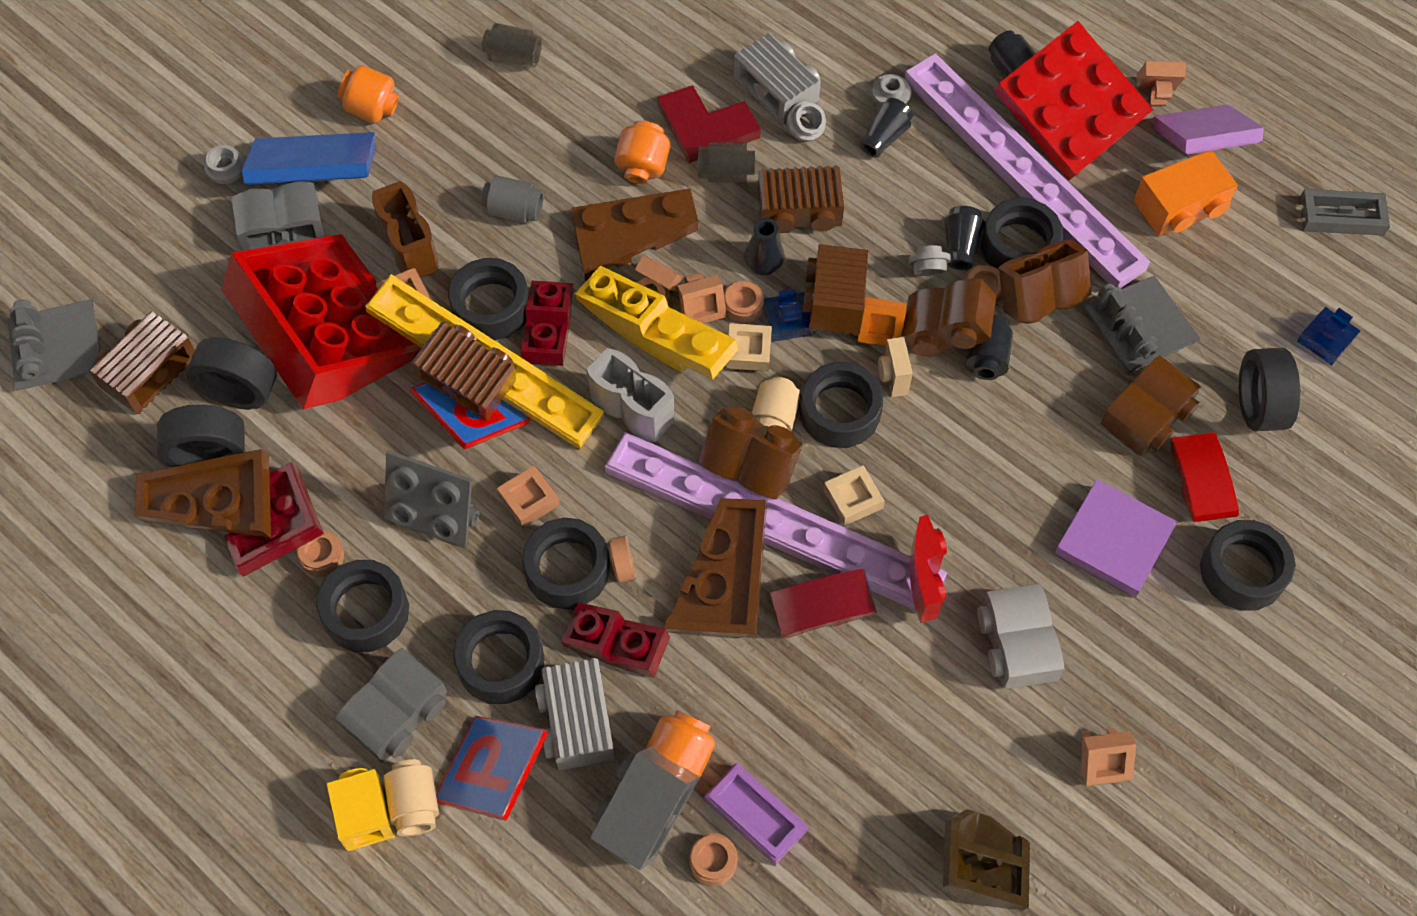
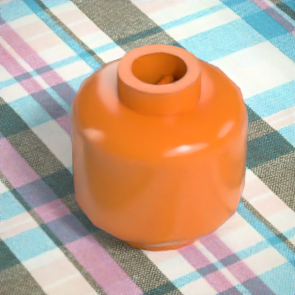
[337,65,400,124]
[614,121,670,184]
[645,710,715,777]

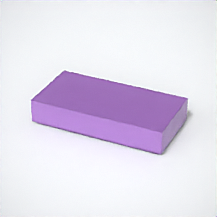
[704,762,808,866]

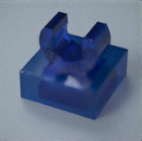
[764,289,813,342]
[1297,306,1361,365]

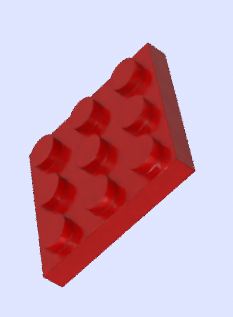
[993,21,1153,181]

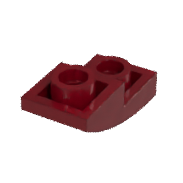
[520,280,573,366]
[770,569,877,638]
[561,602,670,678]

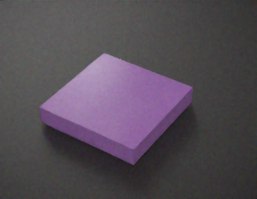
[1154,104,1264,154]
[1054,479,1178,598]

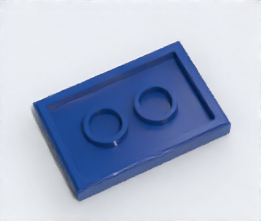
[242,132,376,184]

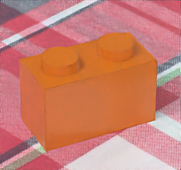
[1133,150,1238,237]

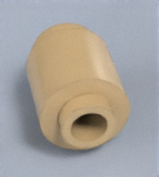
[752,377,801,431]
[383,759,439,836]

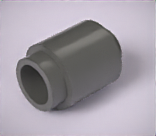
[481,175,544,223]

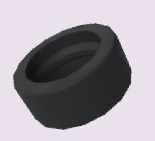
[981,198,1063,269]
[448,258,529,341]
[186,337,277,410]
[1238,347,1301,432]
[800,362,883,448]
[157,404,245,467]
[522,517,610,609]
[1200,520,1296,611]
[316,560,409,652]
[453,610,545,704]

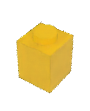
[327,768,395,851]

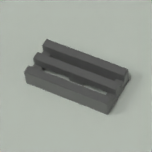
[1299,189,1390,236]

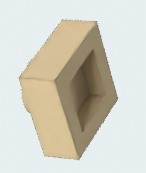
[726,323,772,371]
[878,337,913,397]
[823,465,885,526]

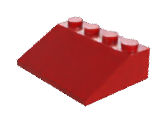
[221,234,422,410]

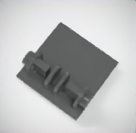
[1083,275,1200,373]
[7,299,101,391]
[384,450,480,548]

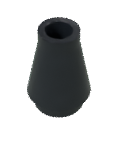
[860,97,913,158]
[944,206,985,270]
[744,218,785,275]

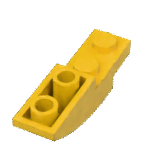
[575,266,738,379]

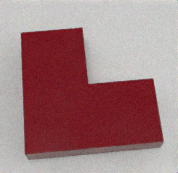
[657,85,761,163]
[225,461,324,577]

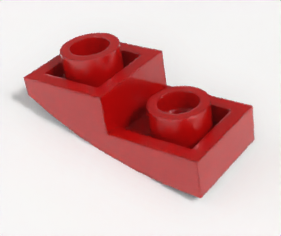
[1171,432,1239,522]
[910,514,947,623]

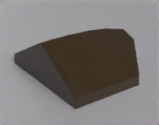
[943,809,1030,910]

